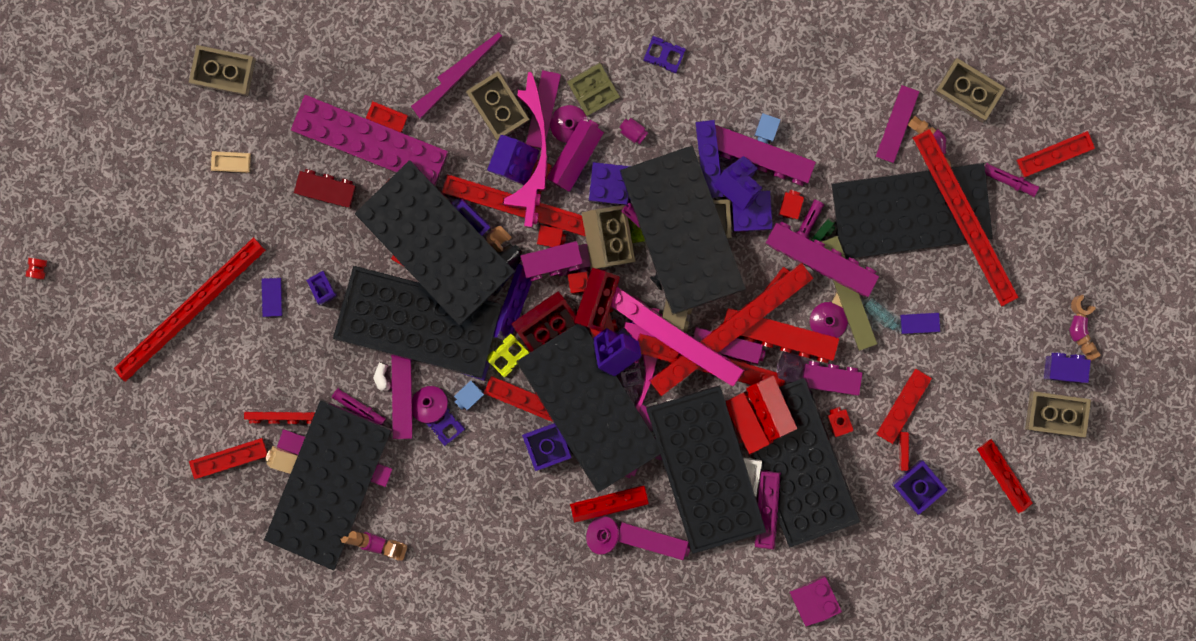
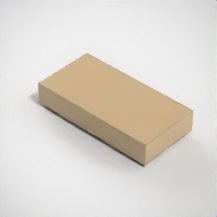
[211,151,251,173]

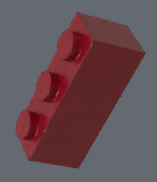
[294,169,357,209]
[574,268,620,332]

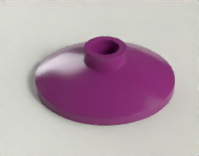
[550,105,588,143]
[810,302,848,338]
[412,386,448,423]
[586,516,619,555]

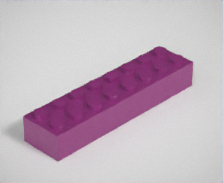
[291,95,449,186]

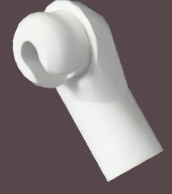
[373,362,391,391]

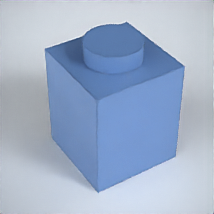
[754,113,781,144]
[454,380,485,410]

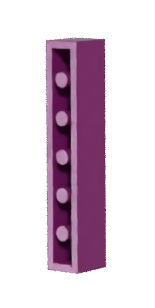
[716,125,816,186]
[765,222,879,298]

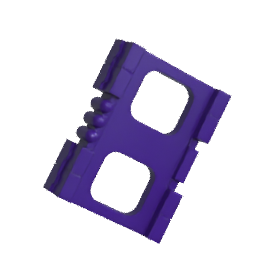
[643,36,686,74]
[426,408,465,446]

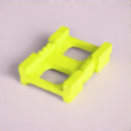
[487,334,529,378]

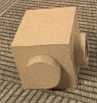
[266,446,298,474]

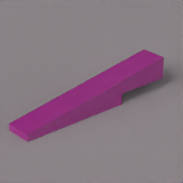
[411,32,502,120]
[391,355,413,439]
[277,429,392,487]

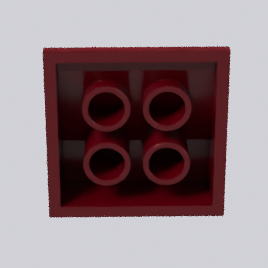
[511,291,577,352]

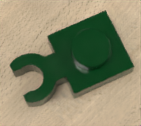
[811,217,835,242]

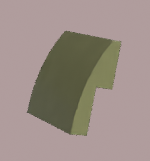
[566,62,620,116]

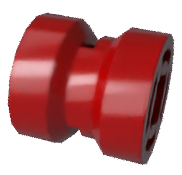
[25,258,47,279]

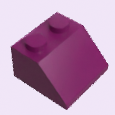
[789,575,842,627]

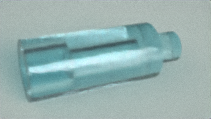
[864,298,898,330]

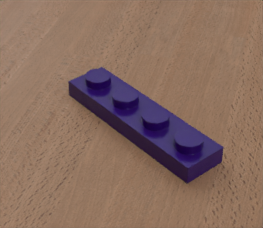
[695,120,723,198]
[493,264,532,340]

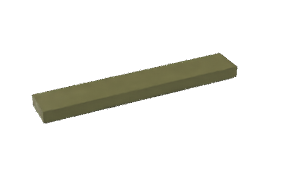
[822,236,877,351]

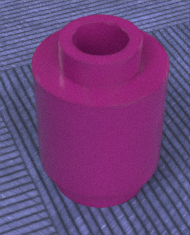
[619,118,648,145]

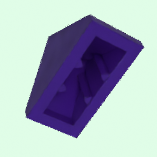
[307,271,338,306]

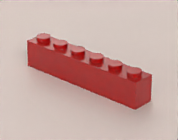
[724,308,839,364]

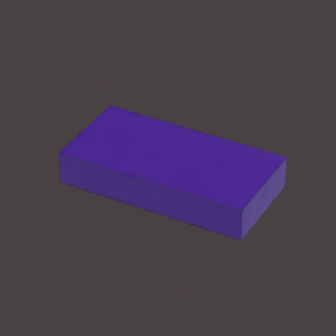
[261,278,283,317]
[900,313,940,334]

